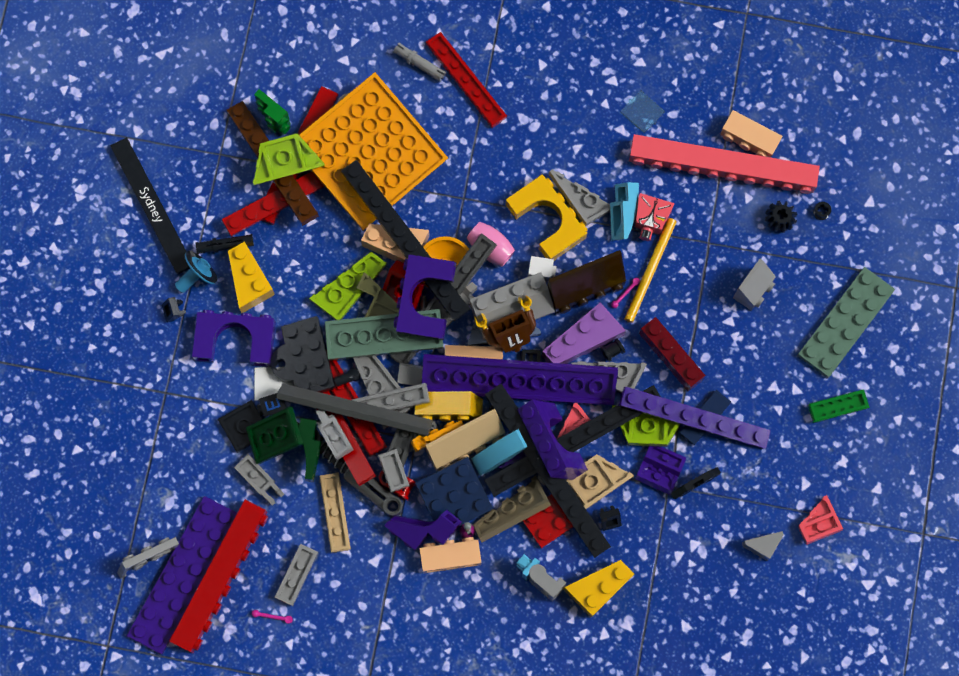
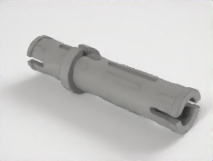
[393,42,446,82]

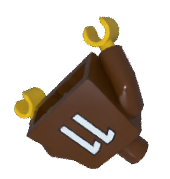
[474,295,536,352]

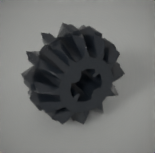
[765,200,797,233]

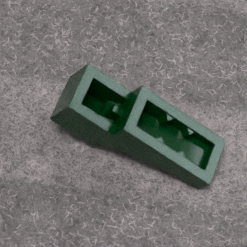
[297,418,321,483]

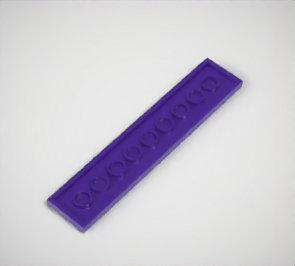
[422,354,618,405]

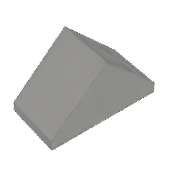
[742,531,784,561]

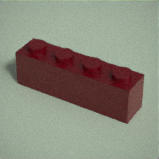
[639,317,706,392]

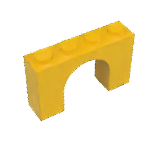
[505,174,588,261]

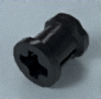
[600,338,625,362]

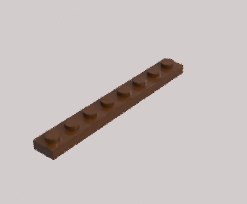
[227,101,319,226]

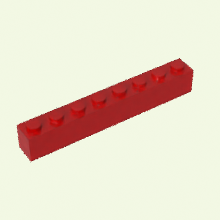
[170,499,268,653]

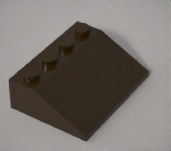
[547,250,626,314]

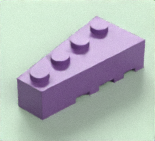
[542,302,626,364]

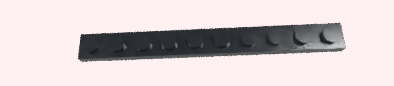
[341,160,470,322]
[485,384,611,558]
[484,385,661,497]

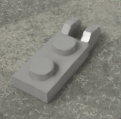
[234,454,284,506]

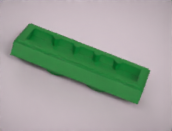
[808,389,870,423]

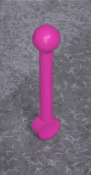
[611,278,640,308]
[252,610,293,624]

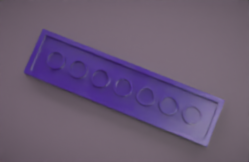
[127,496,237,655]

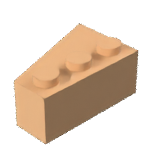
[361,224,429,263]

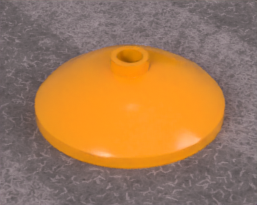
[423,236,469,287]

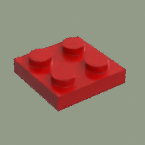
[522,494,573,549]

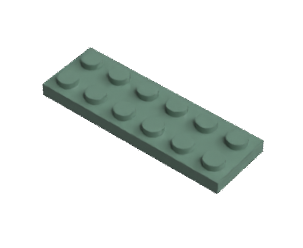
[797,267,895,378]
[325,309,444,360]

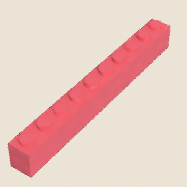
[629,134,820,194]

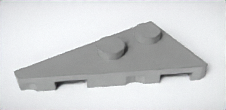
[548,169,610,226]
[571,361,647,393]

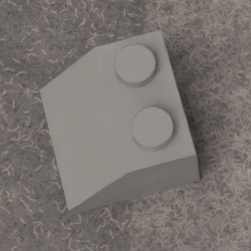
[733,259,776,311]

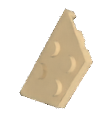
[566,454,634,509]

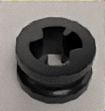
[813,201,831,220]

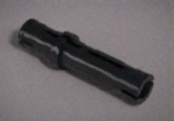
[195,234,254,254]

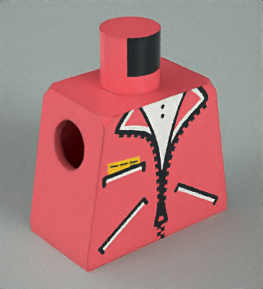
[635,193,674,241]

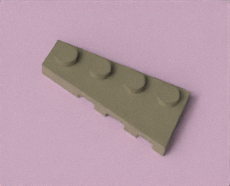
[473,475,551,542]

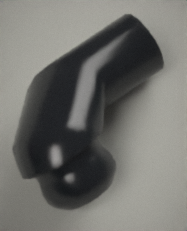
[334,368,361,387]

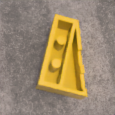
[228,241,275,313]
[414,391,483,421]
[563,560,634,618]

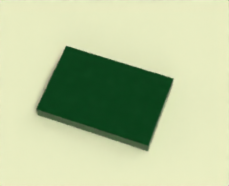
[246,407,303,464]

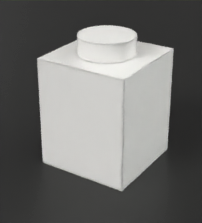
[528,256,557,282]

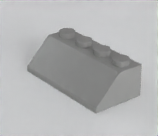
[469,272,555,340]

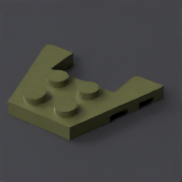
[357,273,399,317]

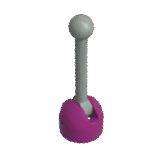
[460,522,475,538]

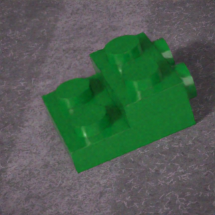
[254,89,291,135]

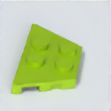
[253,133,325,185]
[612,405,680,447]

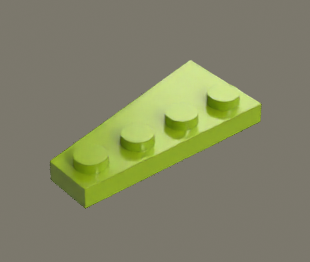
[309,251,387,320]

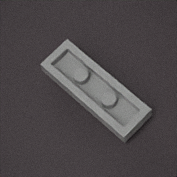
[275,544,319,606]

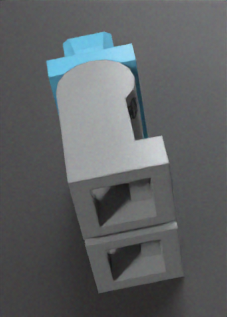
[516,554,566,602]

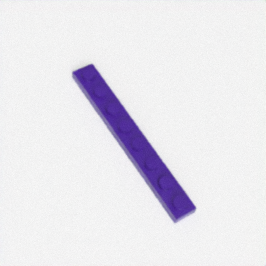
[619,387,771,449]

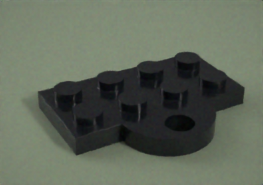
[270,316,336,393]

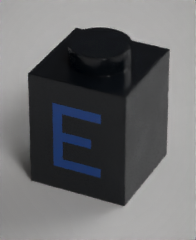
[257,393,286,418]

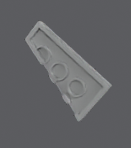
[353,356,415,430]

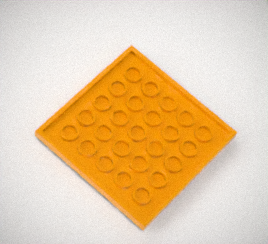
[300,72,448,231]

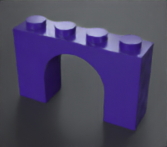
[394,255,456,340]
[192,310,276,367]
[517,399,588,480]

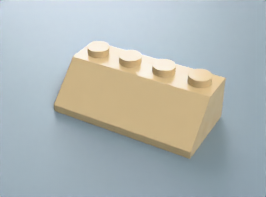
[425,409,505,471]

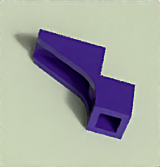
[385,510,462,550]

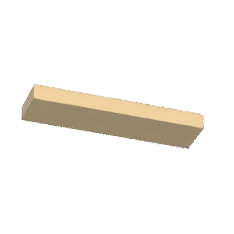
[320,472,351,553]

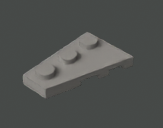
[117,537,179,579]

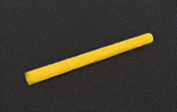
[624,218,677,323]

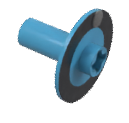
[175,251,217,293]

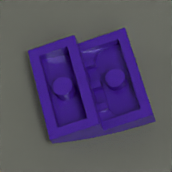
[635,446,686,495]

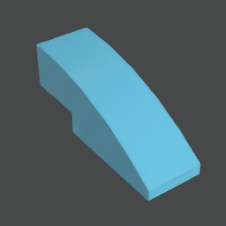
[610,182,639,241]
[471,429,527,476]

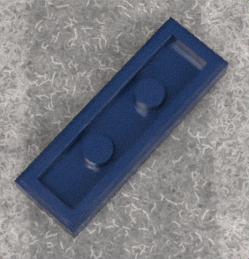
[679,390,731,446]

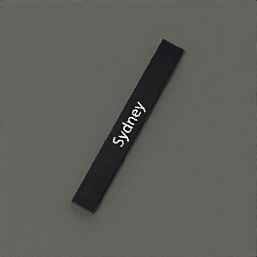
[110,137,190,275]

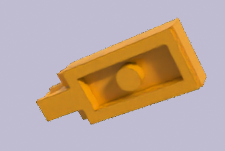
[411,421,464,452]

